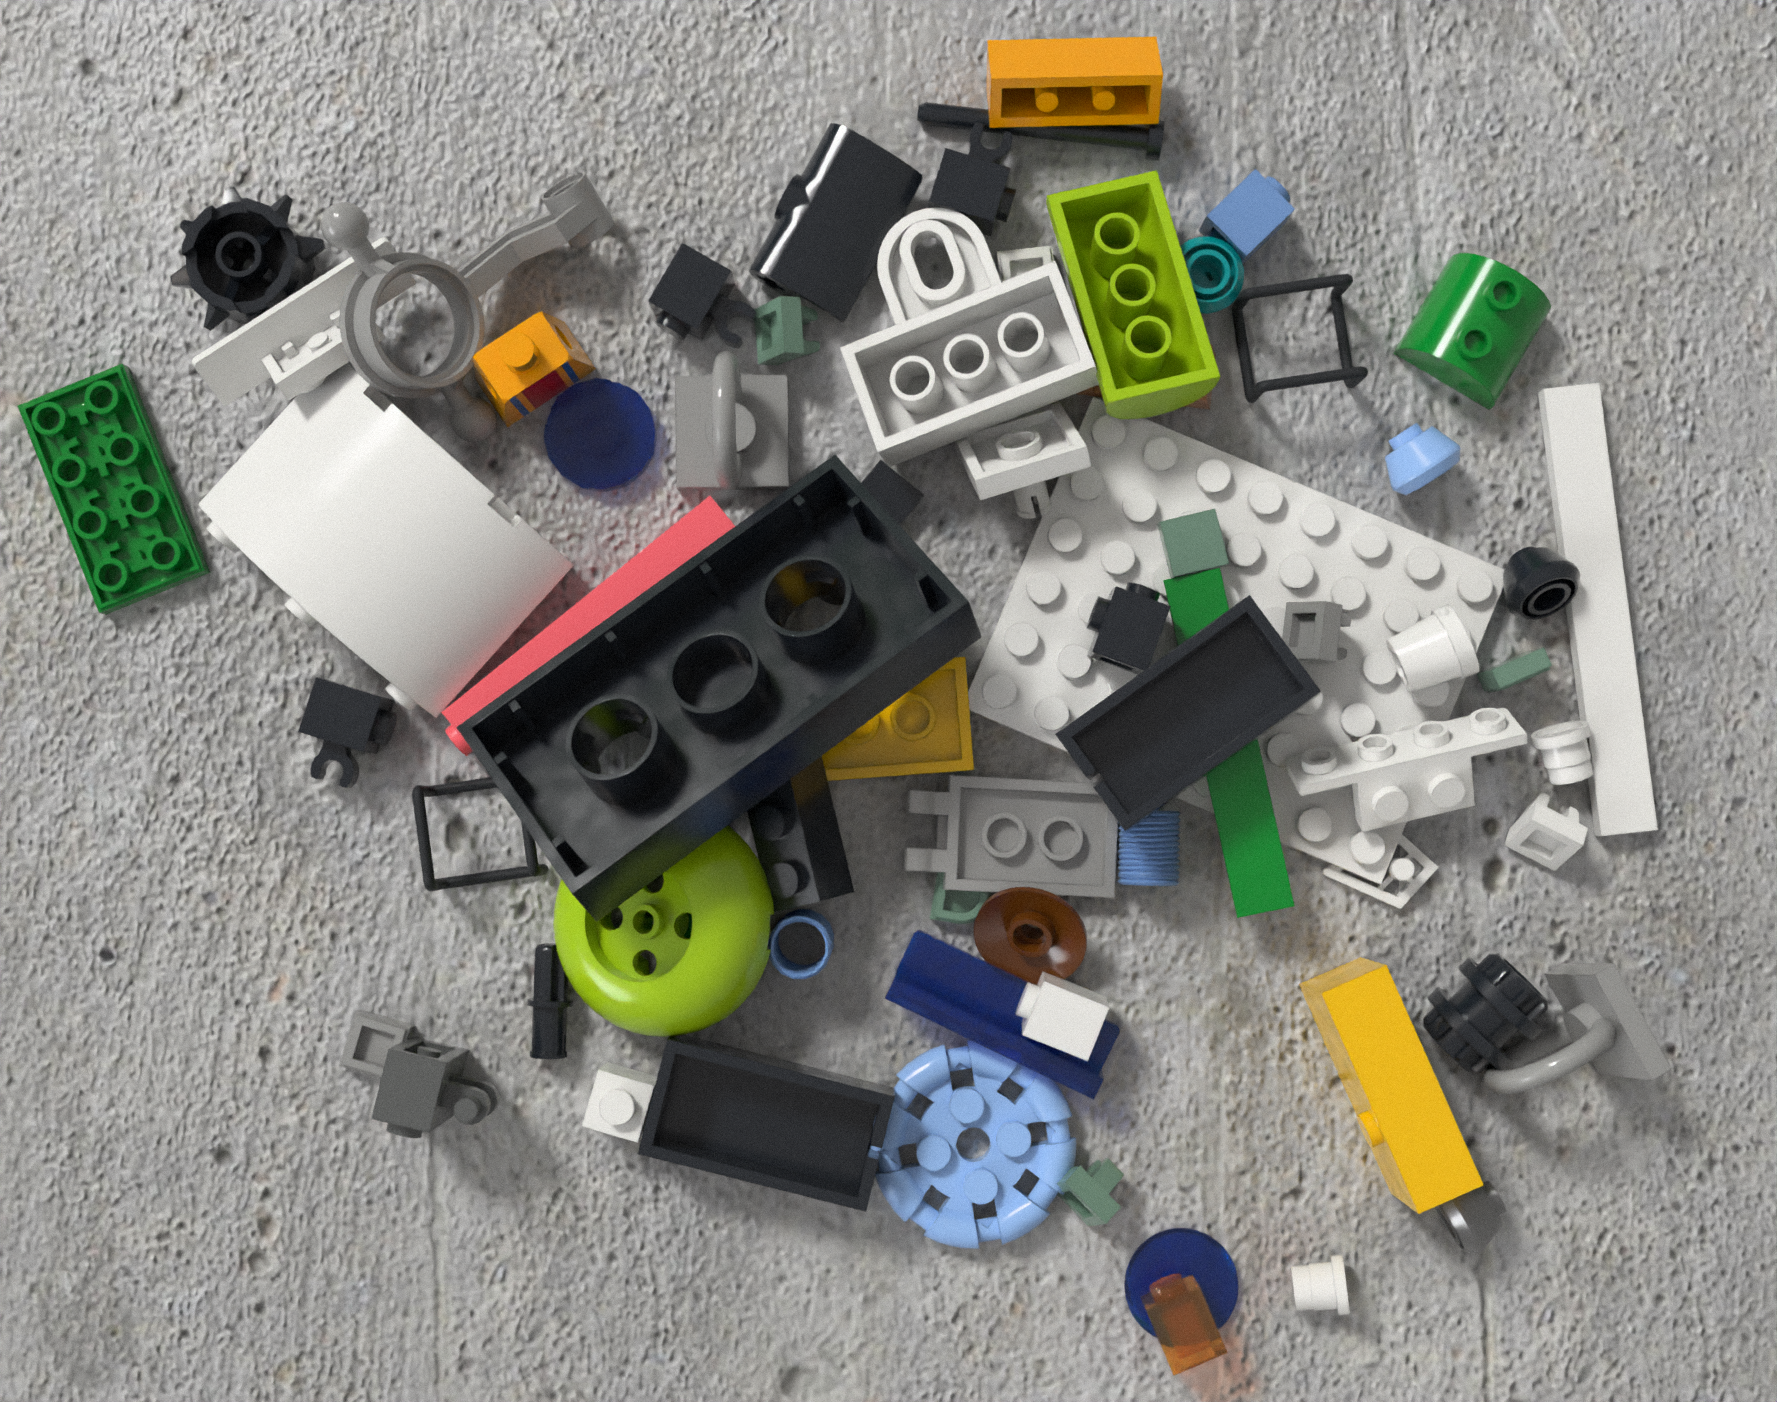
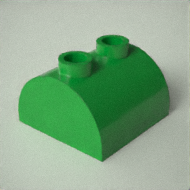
[1393,253,1551,410]

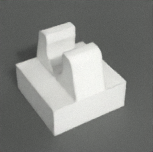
[1504,793,1588,871]

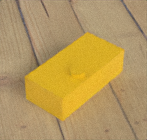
[1299,957,1484,1214]

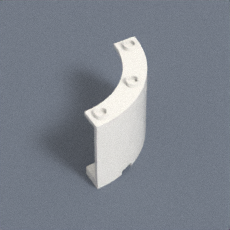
[198,363,574,718]

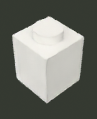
[1016,972,1109,1061]
[582,1062,657,1143]

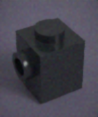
[1086,582,1171,675]

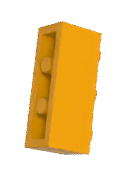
[986,36,1163,128]

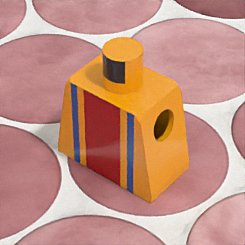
[473,311,596,427]

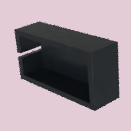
[1055,595,1321,831]
[638,1035,895,1212]

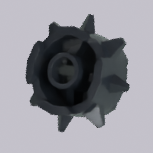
[170,186,326,331]

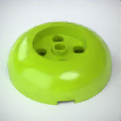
[553,825,774,1037]

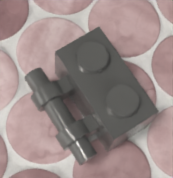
[371,1037,500,1138]

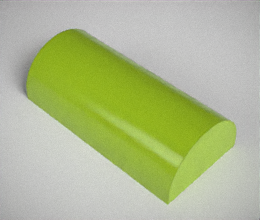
[1046,170,1220,419]

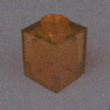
[1140,1273,1228,1375]

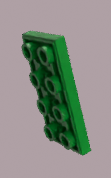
[18,364,210,615]

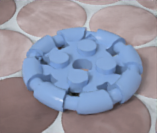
[870,1040,1076,1249]

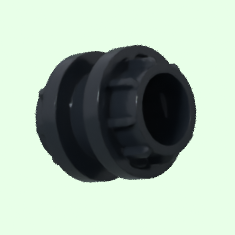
[1423,953,1548,1075]

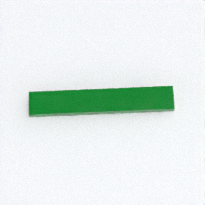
[1163,568,1295,918]

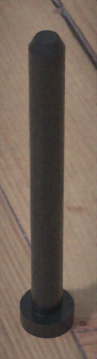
[917,102,1165,161]

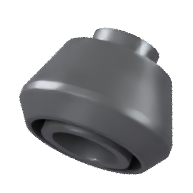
[1435,1180,1507,1253]

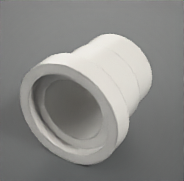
[1531,721,1594,785]
[1291,1255,1350,1315]

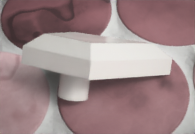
[1322,834,1439,909]

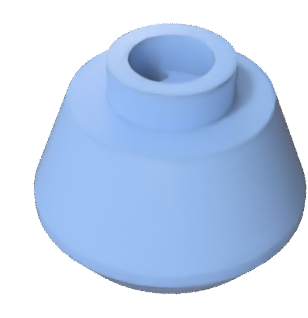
[1385,423,1461,495]

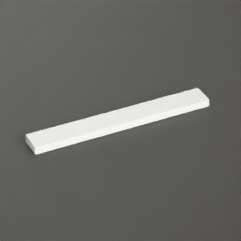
[1538,383,1658,836]

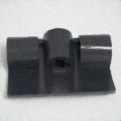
[749,123,922,322]

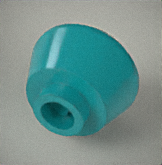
[1180,236,1244,314]

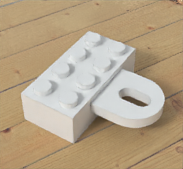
[840,207,1099,467]

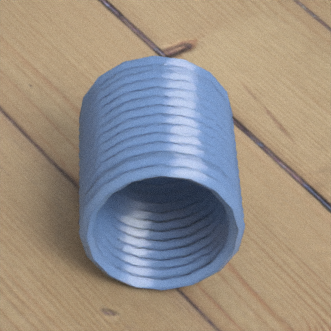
[1117,811,1181,886]
[768,909,834,979]

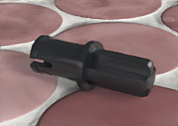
[527,943,573,1059]

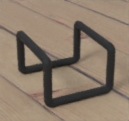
[1232,274,1368,403]
[412,777,548,891]

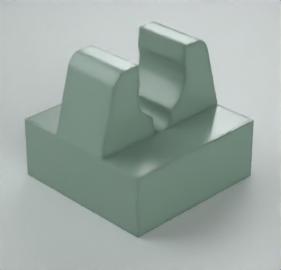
[754,296,820,366]
[1057,1158,1124,1226]

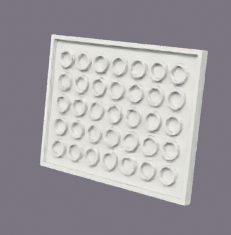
[968,397,1504,884]

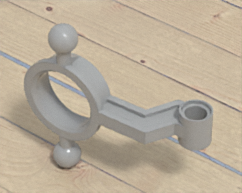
[321,172,614,443]

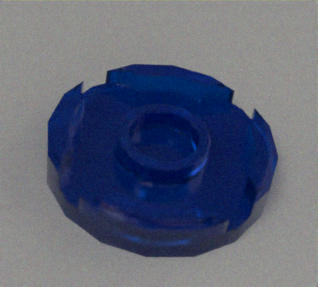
[543,378,658,492]

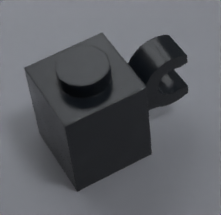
[928,122,1016,236]
[648,243,757,348]
[298,677,397,788]

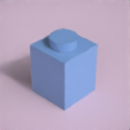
[1199,169,1295,264]

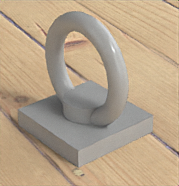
[675,351,790,491]
[1484,963,1672,1094]

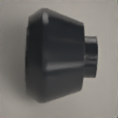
[1503,547,1580,620]

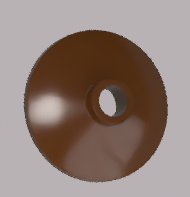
[973,887,1087,985]

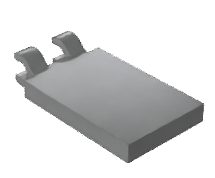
[903,775,1118,898]

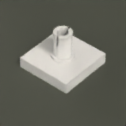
[954,402,1091,519]

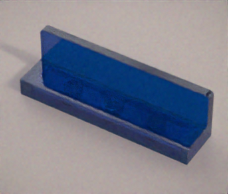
[885,929,1120,1100]

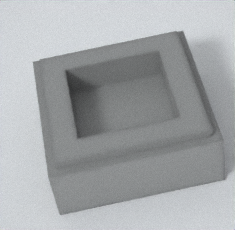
[339,1009,414,1079]

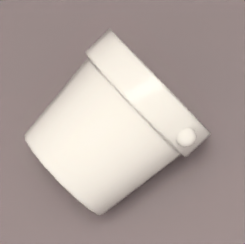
[1386,604,1479,692]

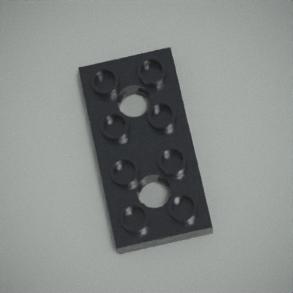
[456,455,982,922]

